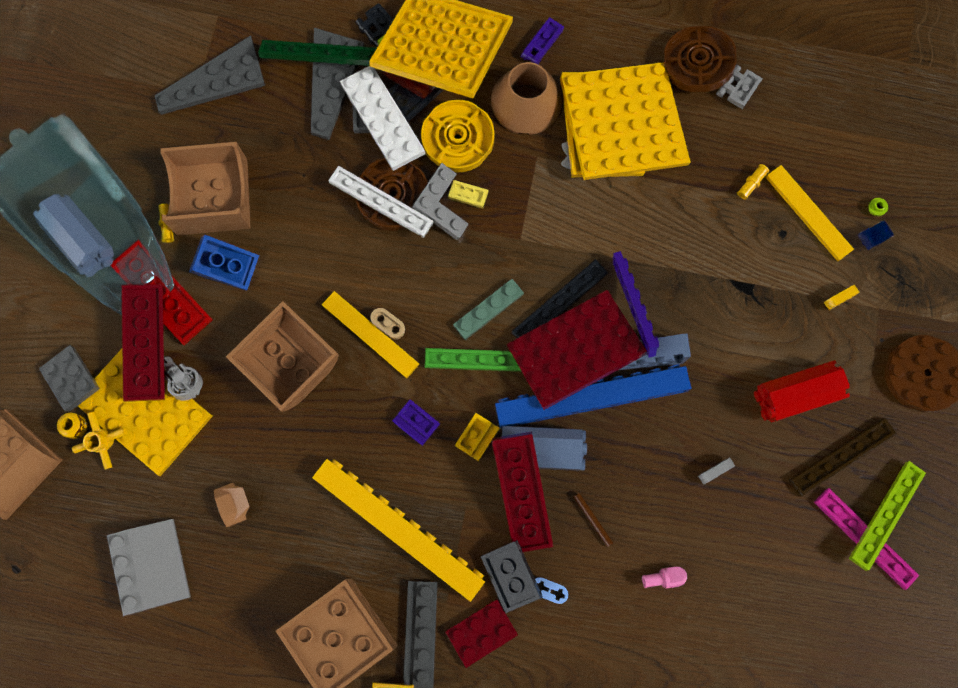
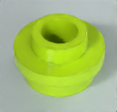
[869,198,888,216]

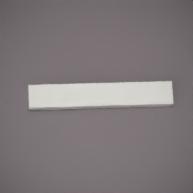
[328,166,434,238]

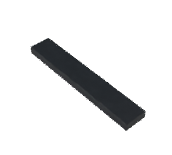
[511,259,608,339]

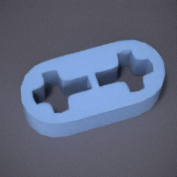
[535,577,568,604]

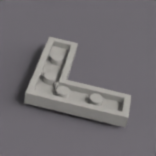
[412,163,468,240]

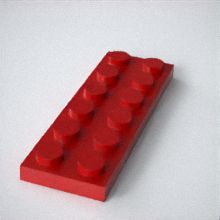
[111,240,213,345]

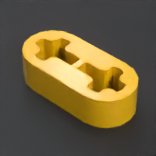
[824,284,860,310]

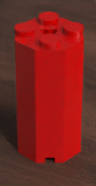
[754,360,850,423]

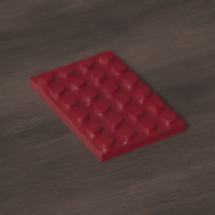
[506,290,647,410]

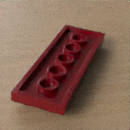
[122,285,165,402]
[492,431,554,552]

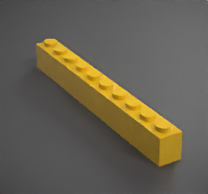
[312,459,485,602]

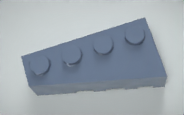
[619,334,691,370]

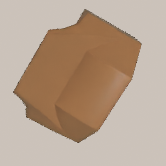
[214,483,250,527]

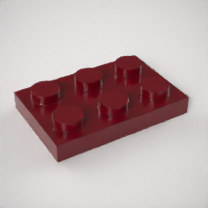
[445,599,518,668]

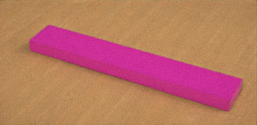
[814,488,920,590]

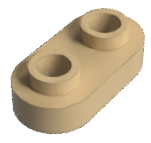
[371,308,405,339]

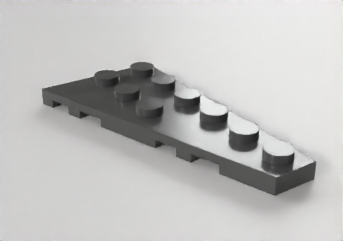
[311,28,365,140]
[155,36,265,115]

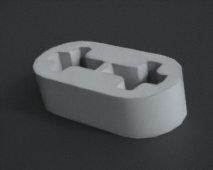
[698,457,735,485]

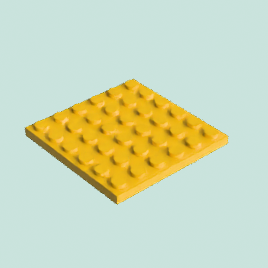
[369,0,513,98]
[560,62,691,180]

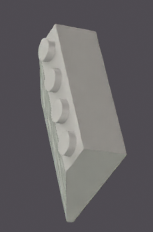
[107,519,191,616]

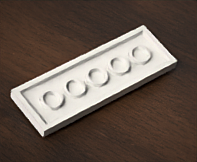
[340,66,425,171]

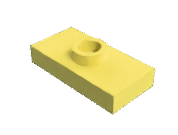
[448,180,489,209]

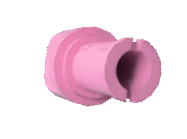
[642,566,687,589]

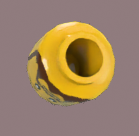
[57,412,88,439]

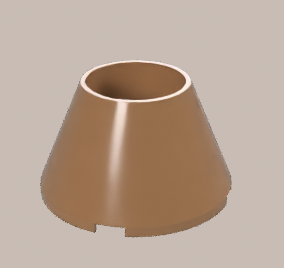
[491,62,563,135]

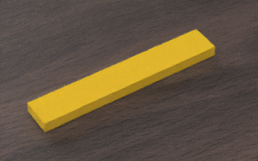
[765,165,854,262]
[322,291,419,379]

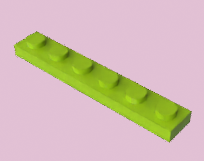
[849,461,926,571]

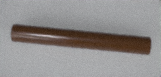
[573,493,613,547]

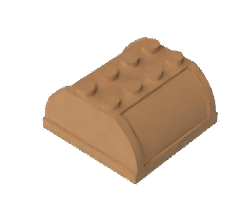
[226,301,339,412]
[0,409,63,520]

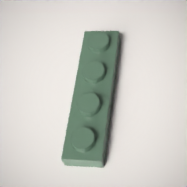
[453,279,524,340]

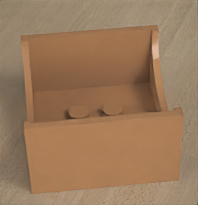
[161,142,251,235]
[276,578,398,688]

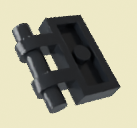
[356,3,393,47]

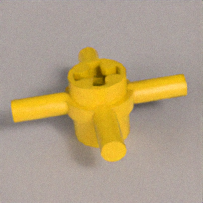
[72,411,128,470]

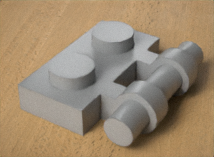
[716,65,763,109]

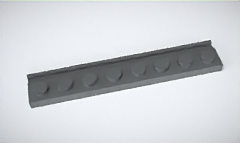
[403,581,438,688]

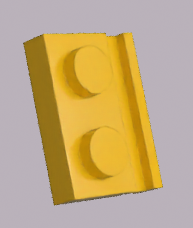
[455,413,500,462]

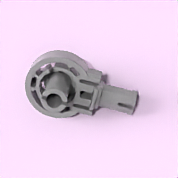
[164,357,203,401]

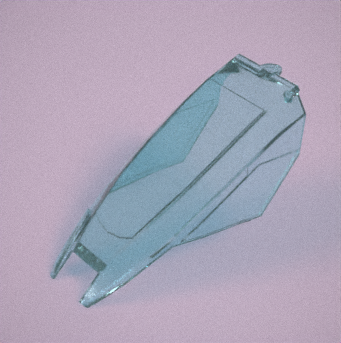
[0,113,174,315]

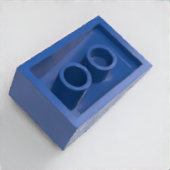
[189,235,259,291]

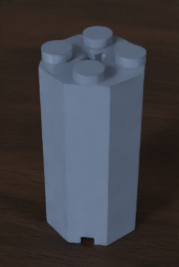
[33,194,114,277]
[502,426,587,471]

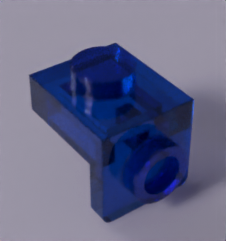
[858,220,894,250]

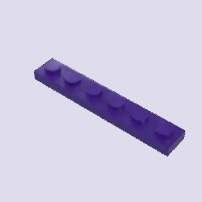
[613,251,659,358]

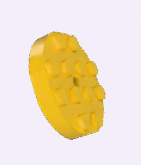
[421,100,494,172]

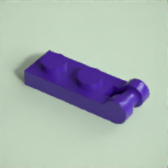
[521,17,564,65]

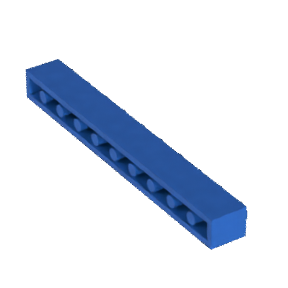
[495,364,692,429]

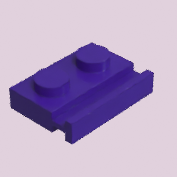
[392,400,440,446]

